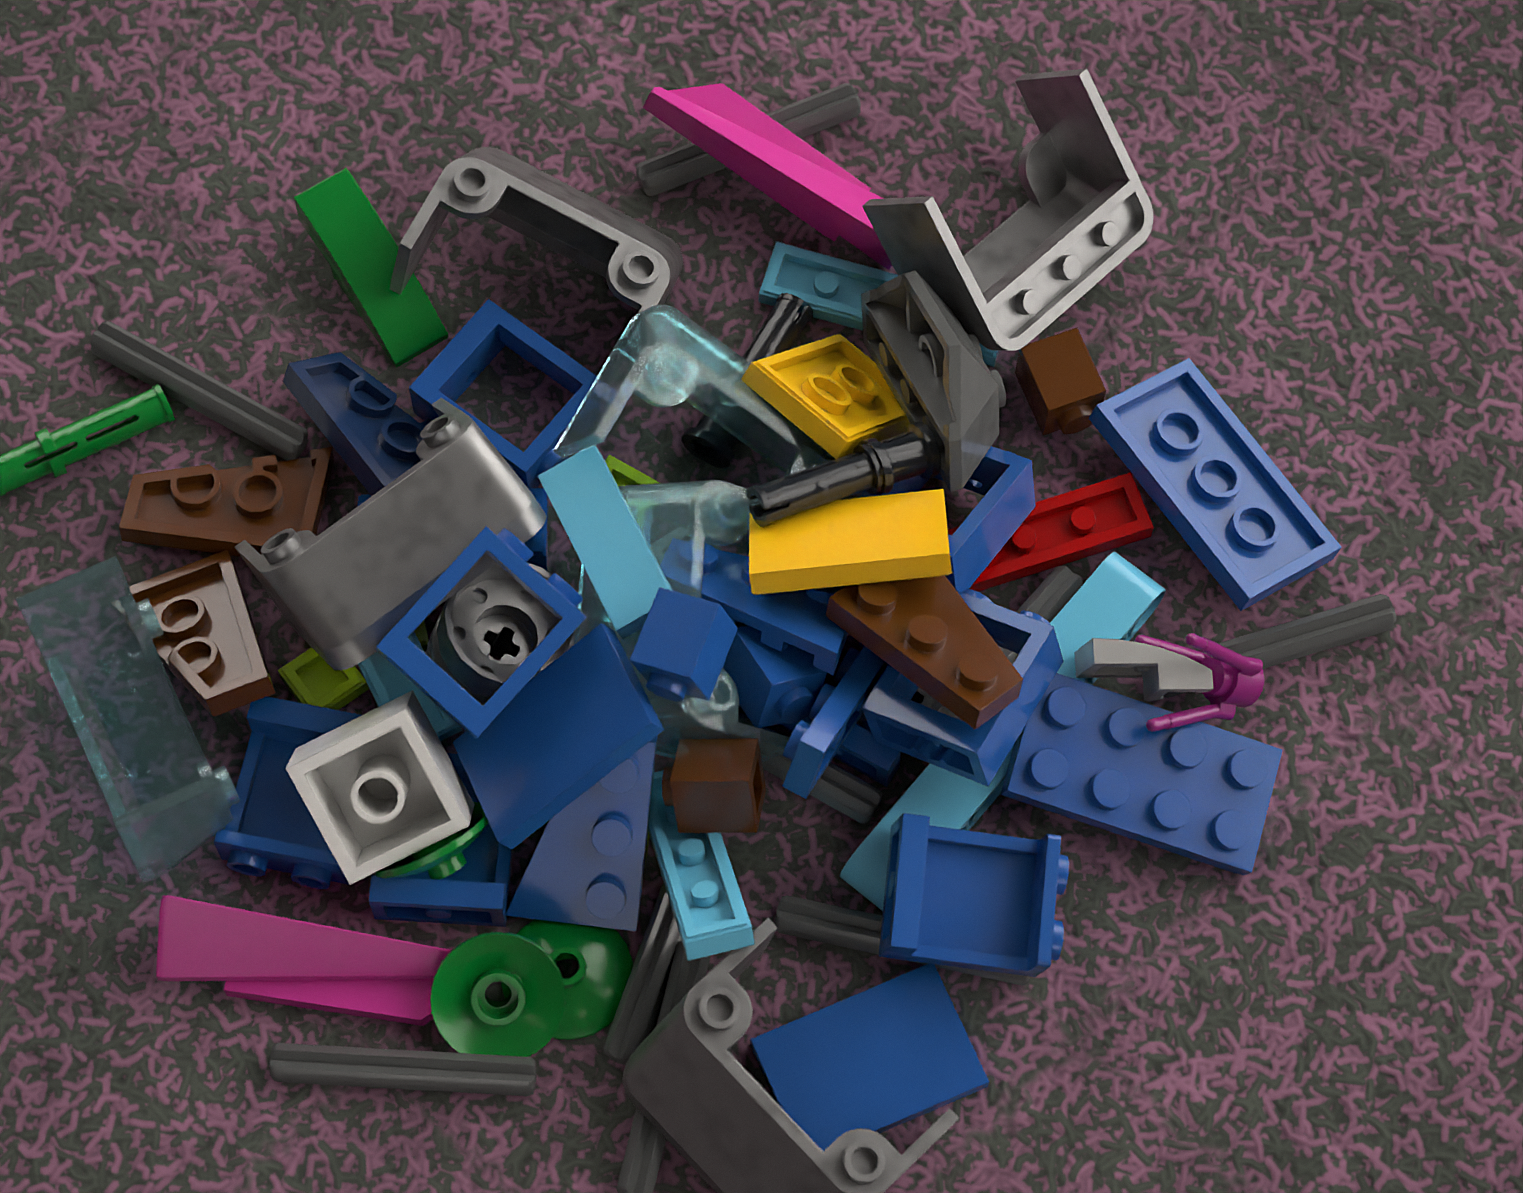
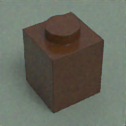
[1015,327,1106,436]
[662,738,766,833]

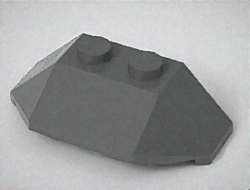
[861,271,1006,492]

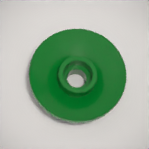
[374,802,489,880]
[501,919,633,1040]
[431,932,566,1057]

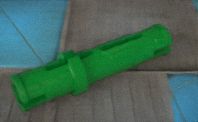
[0,384,175,497]

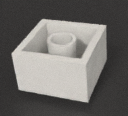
[286,690,475,885]

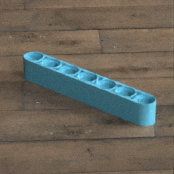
[840,552,1166,911]

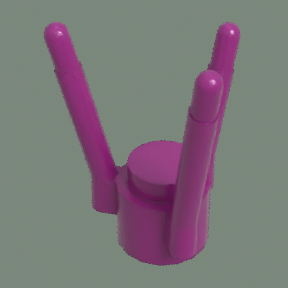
[1135,633,1264,732]

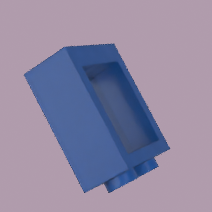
[409,299,608,488]
[858,446,1036,592]
[375,526,586,739]
[862,589,1064,787]

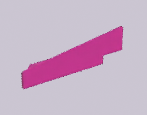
[643,83,893,270]
[156,895,452,1026]

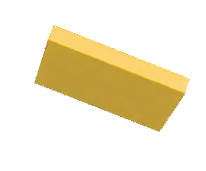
[741,334,911,459]
[749,489,952,595]

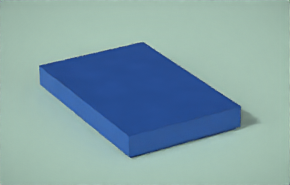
[453,623,664,850]
[750,963,989,1152]

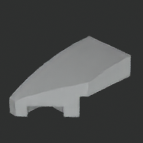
[1074,638,1213,702]

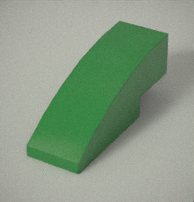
[294,168,449,368]

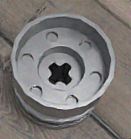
[425,563,580,705]

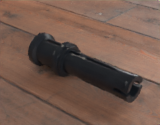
[681,293,813,469]
[746,421,941,527]

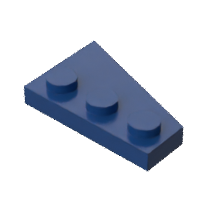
[661,540,848,675]
[506,735,658,931]

